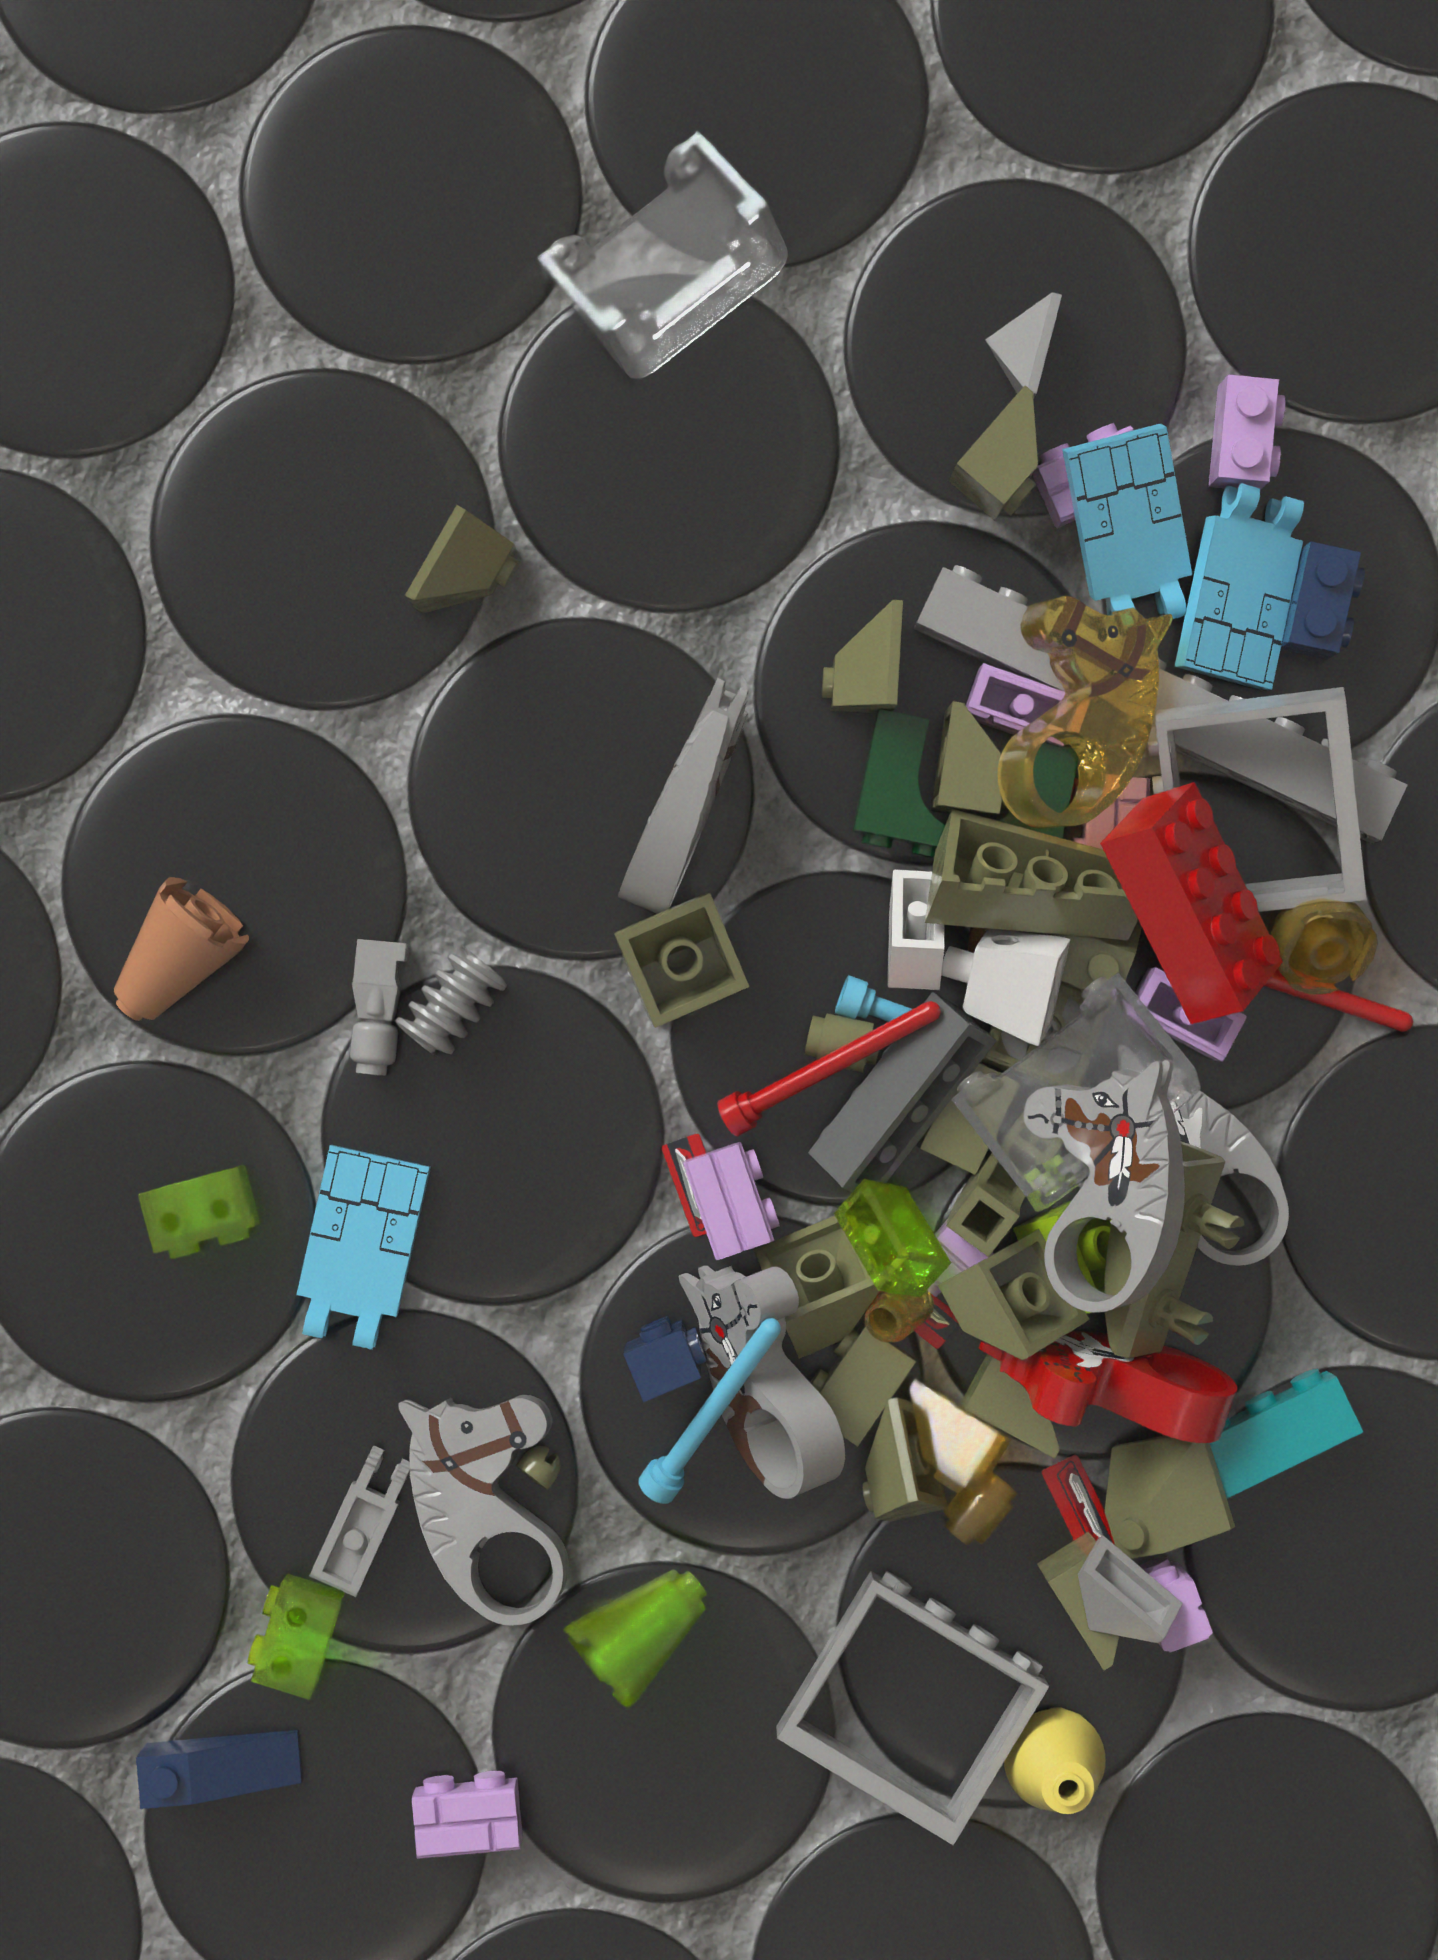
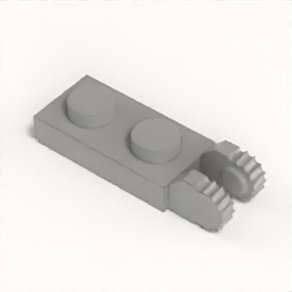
[309,1446,410,1597]

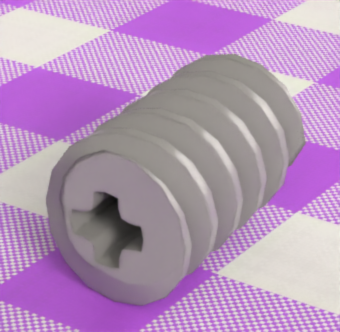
[395,945,507,1057]

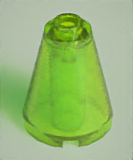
[562,1569,707,1710]

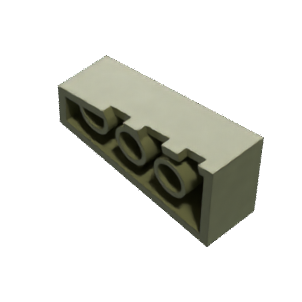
[925,809,1138,940]

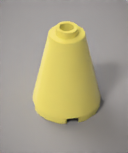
[1004,1707,1106,1814]

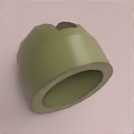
[516,1446,561,1491]

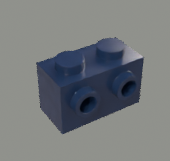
[1281,542,1365,660]
[623,1316,707,1402]

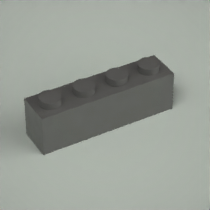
[808,992,997,1202]

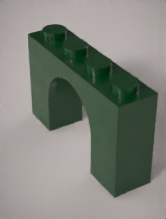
[852,709,1080,858]

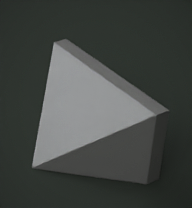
[985,292,1062,399]
[1078,1536,1183,1643]

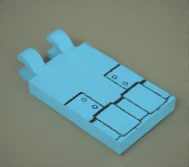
[1062,423,1192,633]
[1174,483,1304,690]
[297,1145,431,1349]

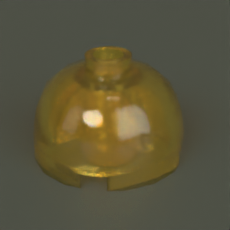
[1271,898,1378,995]

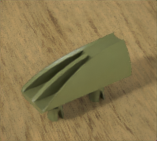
[1105,1141,1244,1358]

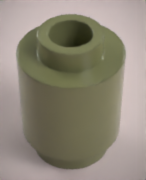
[805,1013,879,1073]

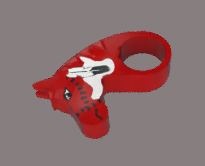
[979,1330,1237,1443]

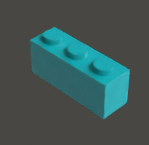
[1210,1369,1363,1498]

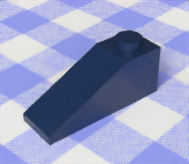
[136,1730,303,1809]

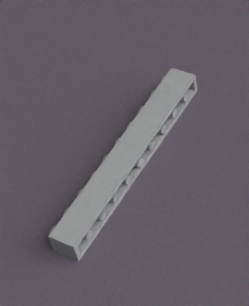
[914,565,1407,843]

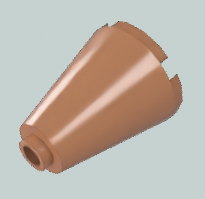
[114,877,249,1021]

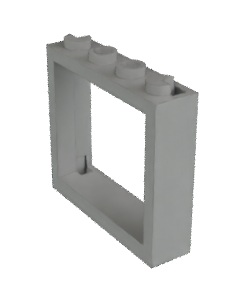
[1146,687,1367,912]
[776,1571,1049,1845]

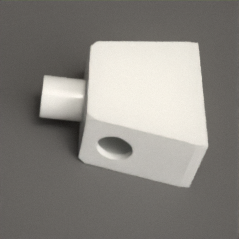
[941,929,1071,1046]

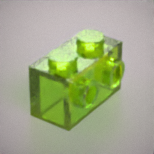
[138,1164,260,1259]
[834,1179,951,1297]
[247,1574,345,1700]

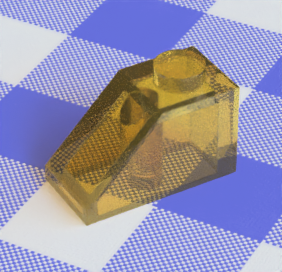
[910,1380,1012,1493]

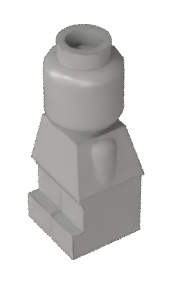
[350,939,410,1075]

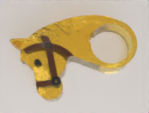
[998,596,1173,829]

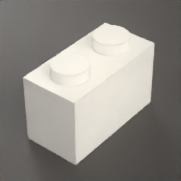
[888,870,944,990]

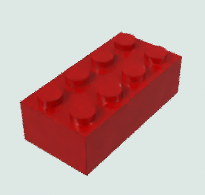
[1100,782,1283,1024]

